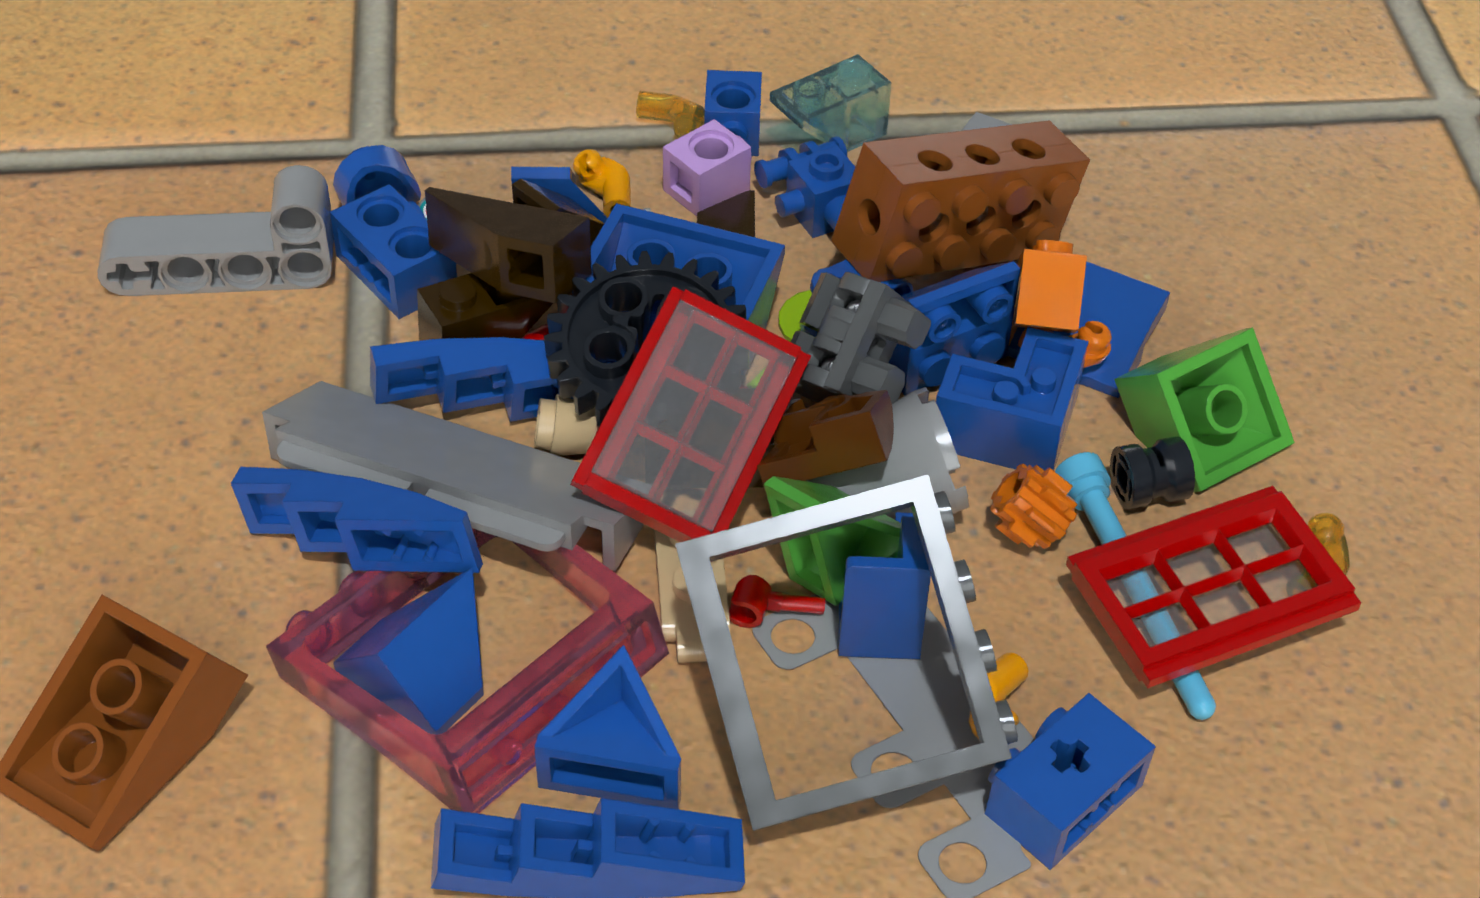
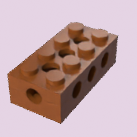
[831,120,1090,282]

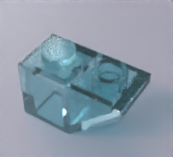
[770,54,892,152]

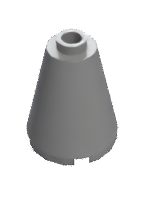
[806,387,969,520]

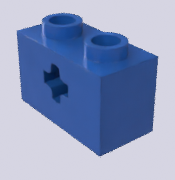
[985,693,1156,870]

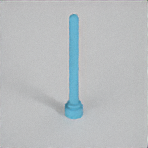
[1055,452,1216,720]

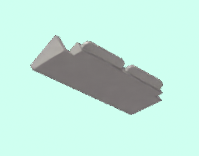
[262,381,652,571]

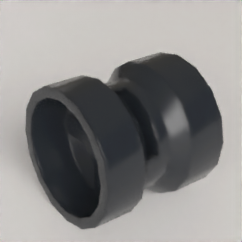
[1110,436,1195,509]

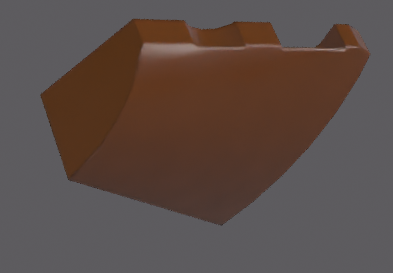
[757,390,894,485]

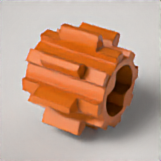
[989,463,1078,549]

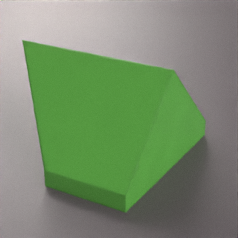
[764,476,901,606]

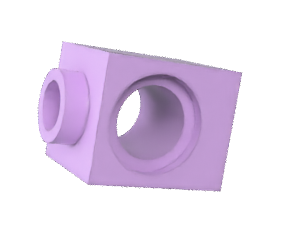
[663,119,752,216]

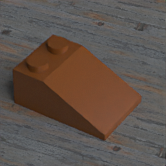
[0,594,248,851]

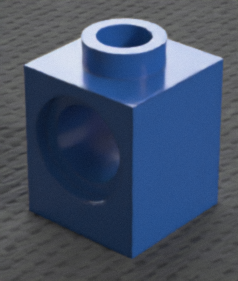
[704,70,762,156]

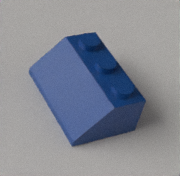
[572,203,785,376]

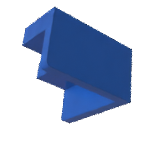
[936,327,1089,471]
[838,512,931,659]

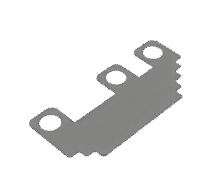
[752,594,1035,898]

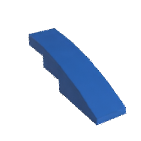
[370,337,616,422]
[231,467,483,573]
[431,798,745,898]

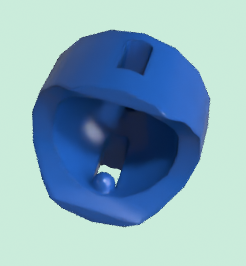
[333,145,421,205]

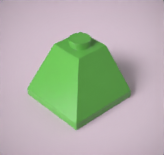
[1114,327,1295,492]

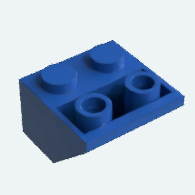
[888,261,1021,396]

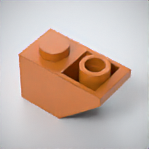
[1013,240,1087,333]

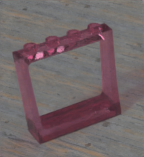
[266,528,669,814]

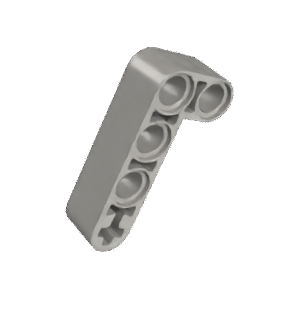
[98,165,334,296]

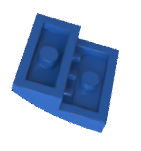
[1007,261,1170,399]

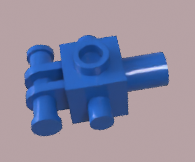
[754,136,855,238]

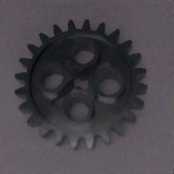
[544,251,749,432]

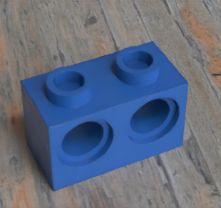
[330,184,457,319]

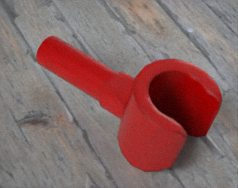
[729,575,825,628]

